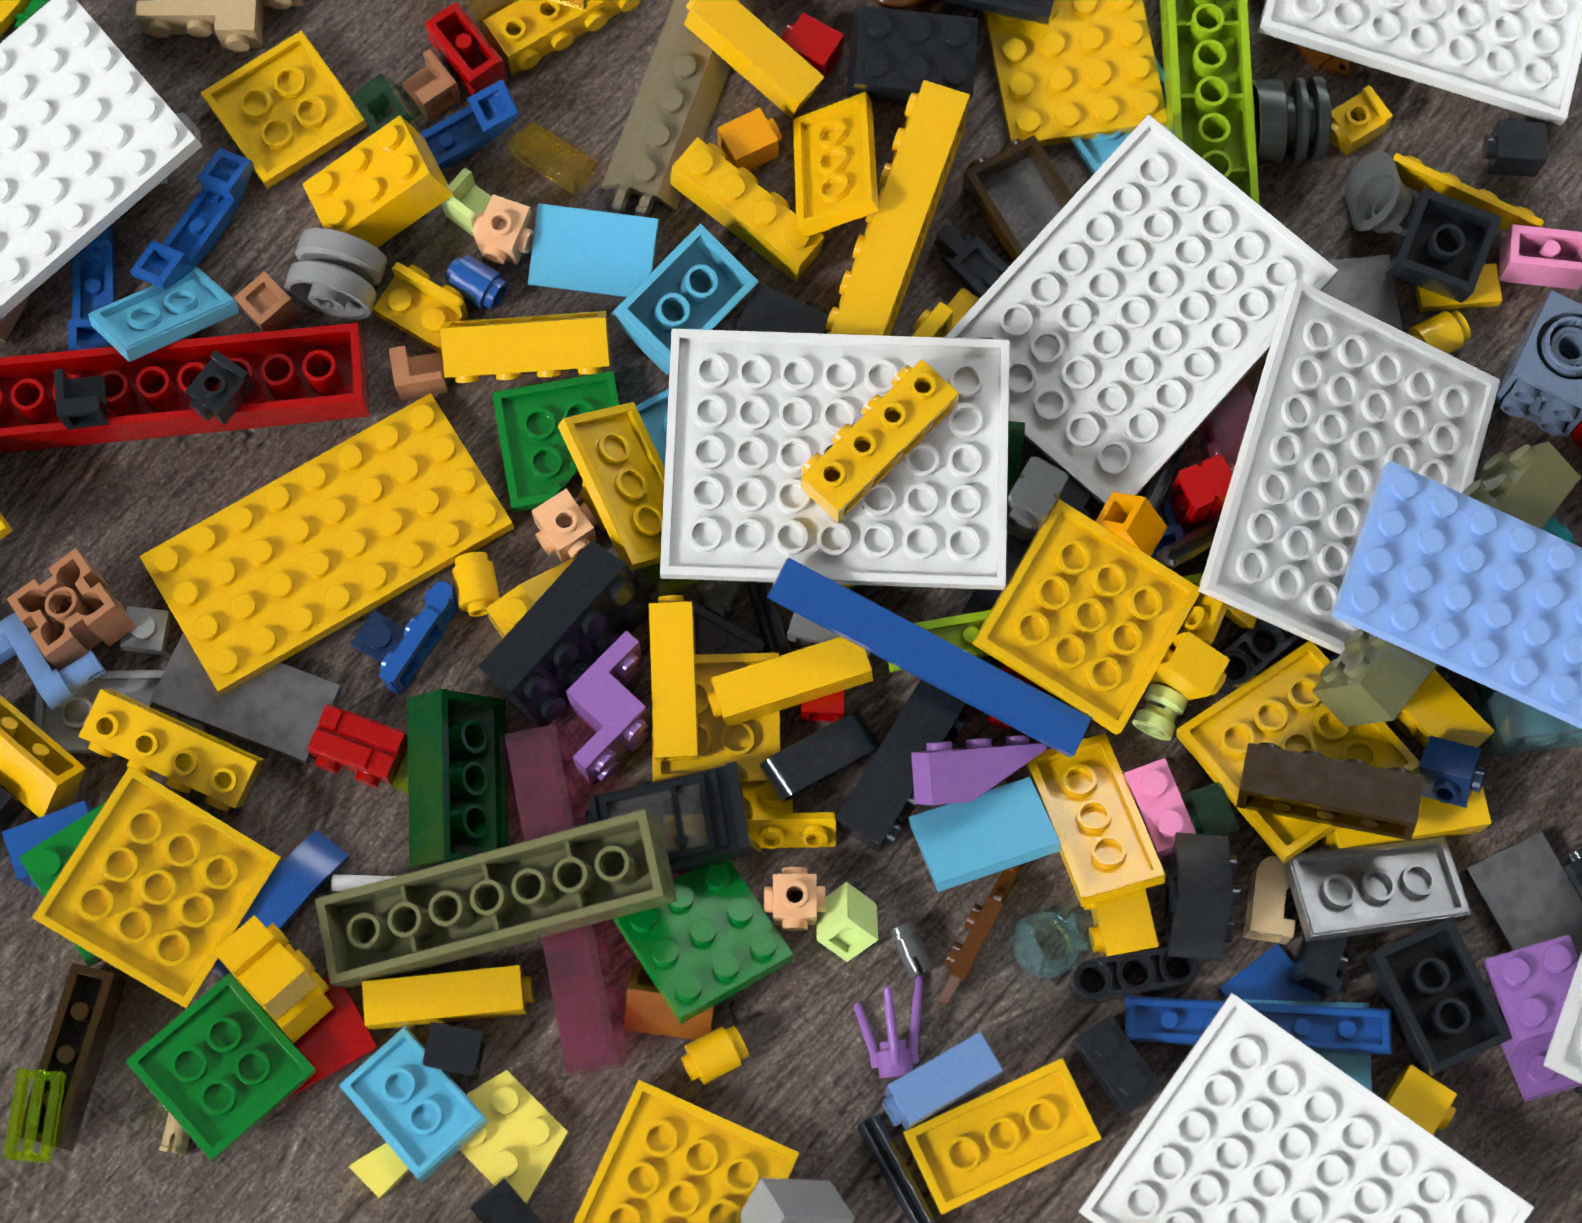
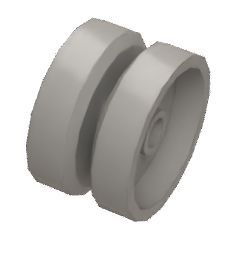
[284,228,388,320]

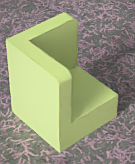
[442,168,491,237]
[816,882,878,962]

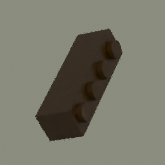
[1236,742,1424,841]
[16,963,127,1151]

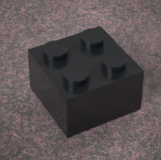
[1386,188,1502,303]
[1164,832,1240,961]

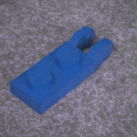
[378,580,459,696]

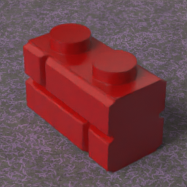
[425,2,508,96]
[1169,454,1235,533]
[307,704,408,789]

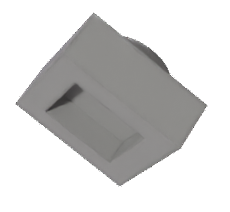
[120,606,172,655]

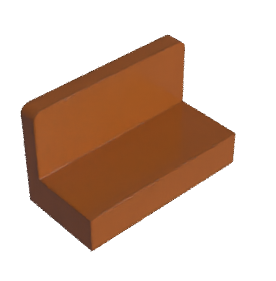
[624,962,714,1040]

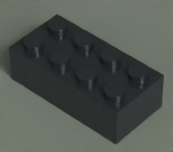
[478,541,653,731]

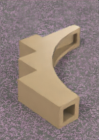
[136,0,303,52]

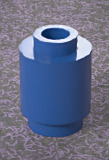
[445,254,509,311]

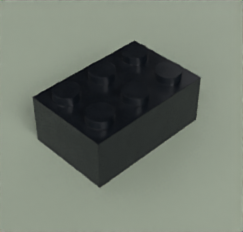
[847,5,978,103]
[1362,917,1513,1076]

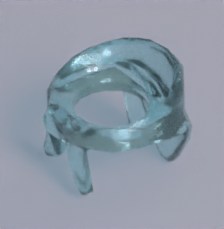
[1012,911,1089,978]

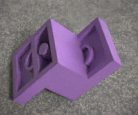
[566,630,650,786]
[1483,935,1582,1102]

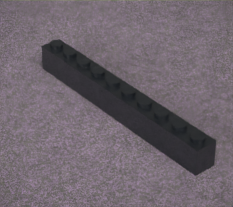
[836,478,1094,852]

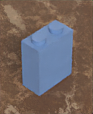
[882,1032,1003,1131]

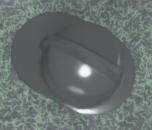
[1345,150,1413,234]

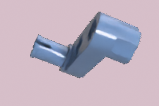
[0,612,106,710]

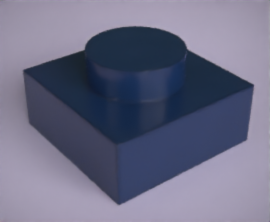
[351,610,405,665]

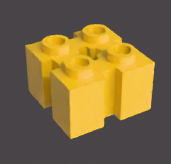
[213,915,334,1043]

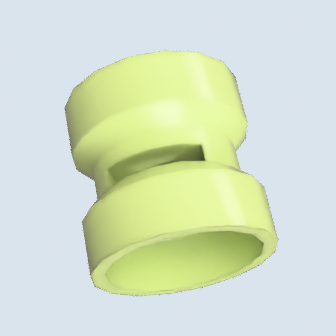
[1132,683,1188,741]

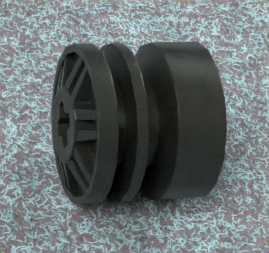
[1252,77,1332,164]

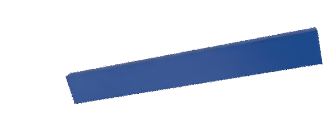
[767,557,1092,758]

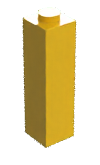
[684,0,824,119]
[649,595,700,762]
[707,637,874,727]
[1321,786,1492,850]
[362,965,534,1031]

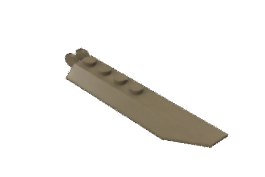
[601,0,755,217]

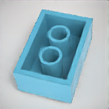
[608,223,759,375]

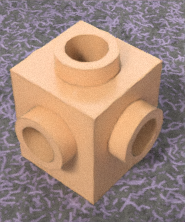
[473,194,535,265]
[531,488,598,562]
[764,867,825,931]

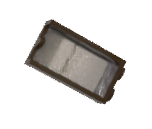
[962,135,1073,264]

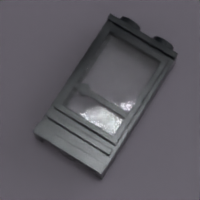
[585,761,761,874]

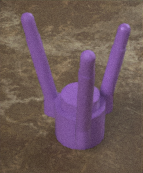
[854,975,924,1079]

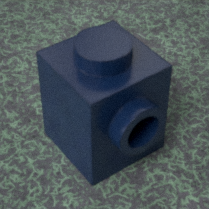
[1418,735,1486,808]

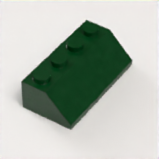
[407,689,509,869]

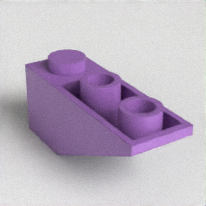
[911,735,1047,805]

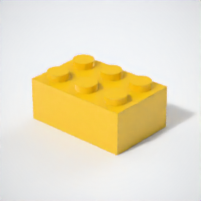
[302,115,453,248]

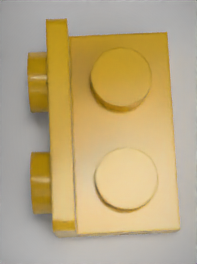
[373,262,469,354]

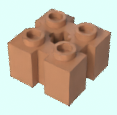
[7,548,137,670]

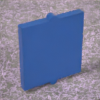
[1218,943,1323,1002]

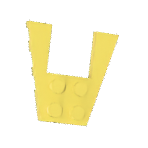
[349,1070,569,1223]

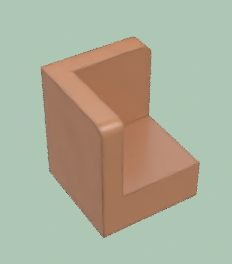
[402,49,461,122]
[233,271,300,332]
[389,346,449,401]

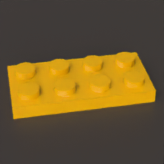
[793,92,879,238]
[558,402,665,570]
[1025,733,1165,907]
[903,1058,1102,1215]

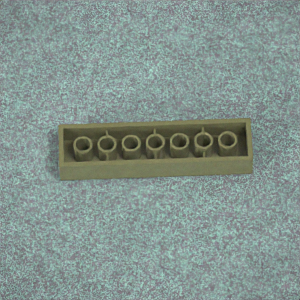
[1312,441,1581,727]
[315,809,677,988]

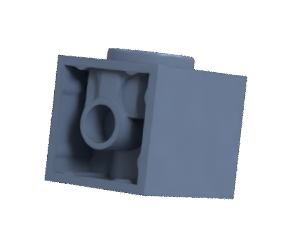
[1494,290,1582,437]

